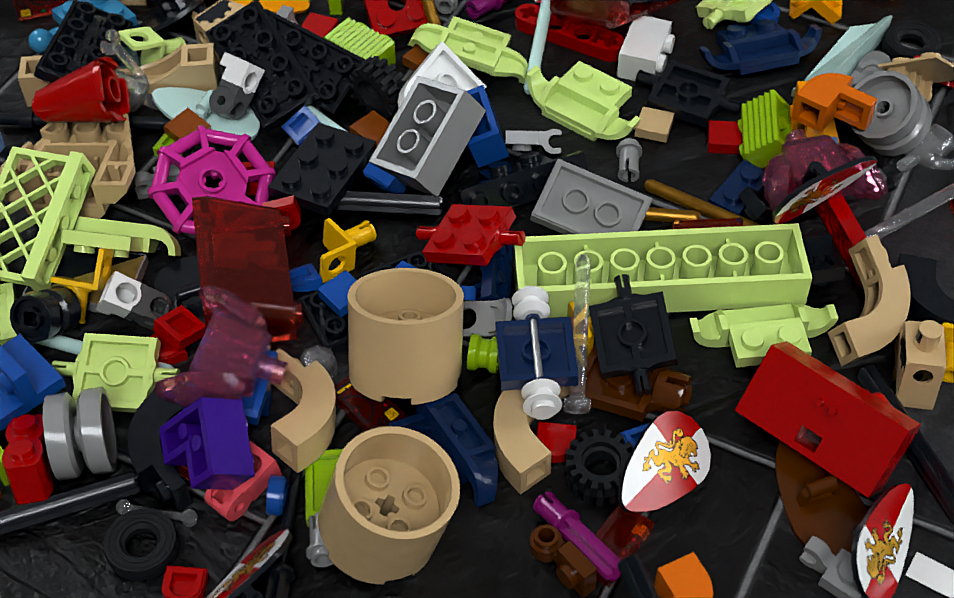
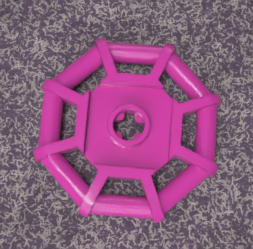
[147,125,276,239]

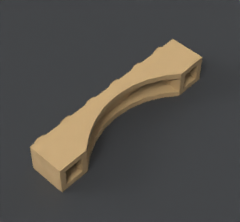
[18,43,219,107]

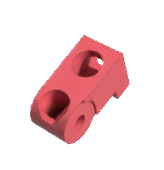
[204,441,283,522]

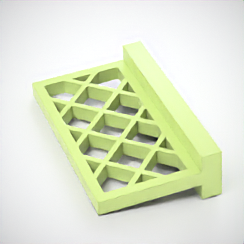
[0,146,96,292]

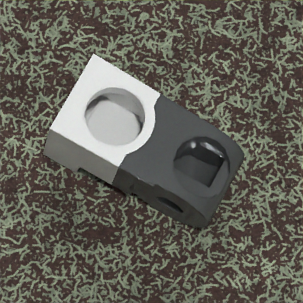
[209,52,265,120]
[95,271,173,330]

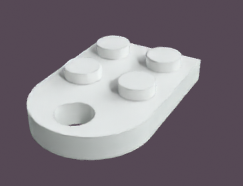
[398,41,486,108]

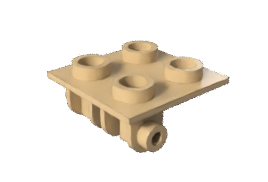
[878,52,954,102]

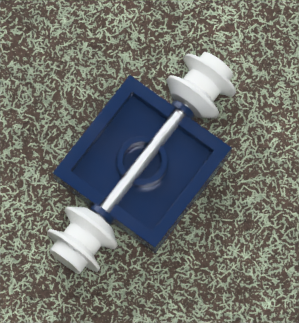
[495,286,579,420]

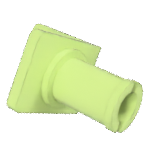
[118,26,186,65]

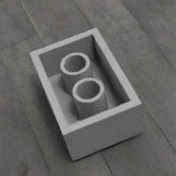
[369,76,486,197]

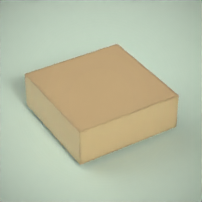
[635,106,674,143]

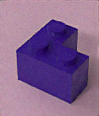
[159,397,255,490]

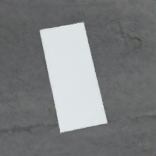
[905,552,954,598]

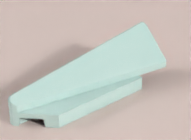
[791,15,892,97]

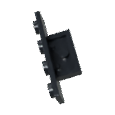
[459,151,588,208]

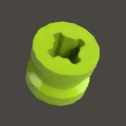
[467,333,499,374]

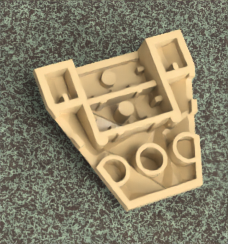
[0,113,136,218]

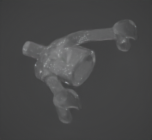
[100,29,160,114]
[897,124,954,173]

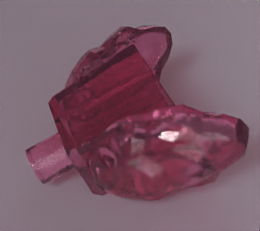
[762,129,888,212]
[154,285,288,408]

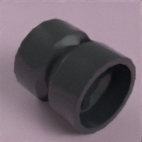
[10,286,81,343]

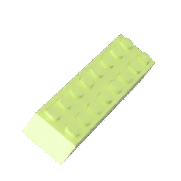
[513,223,812,318]

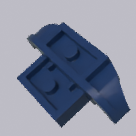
[699,19,822,75]
[388,393,498,507]

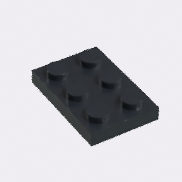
[268,122,377,217]

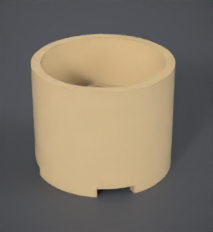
[348,268,464,405]
[317,426,460,584]

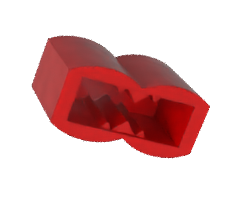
[2,414,54,505]

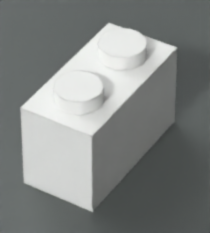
[617,14,675,81]

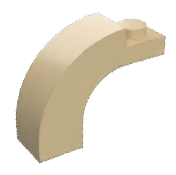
[827,235,910,366]
[271,348,336,473]
[493,386,570,494]

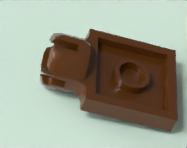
[571,344,692,422]

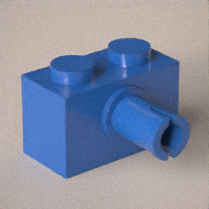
[467,85,509,168]

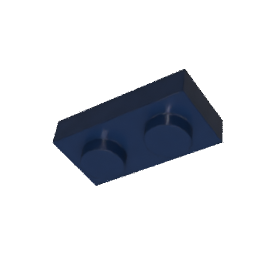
[709,160,773,217]

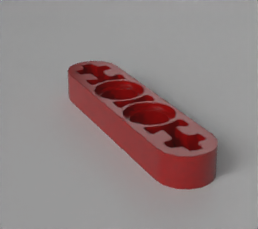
[515,4,624,62]
[815,191,867,290]

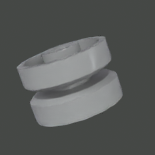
[849,71,932,156]
[43,386,118,481]

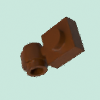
[530,524,598,598]

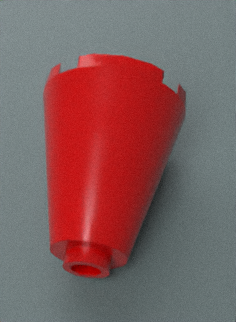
[32,56,130,123]

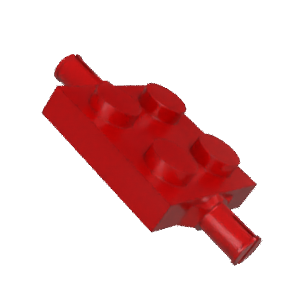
[416,204,526,266]

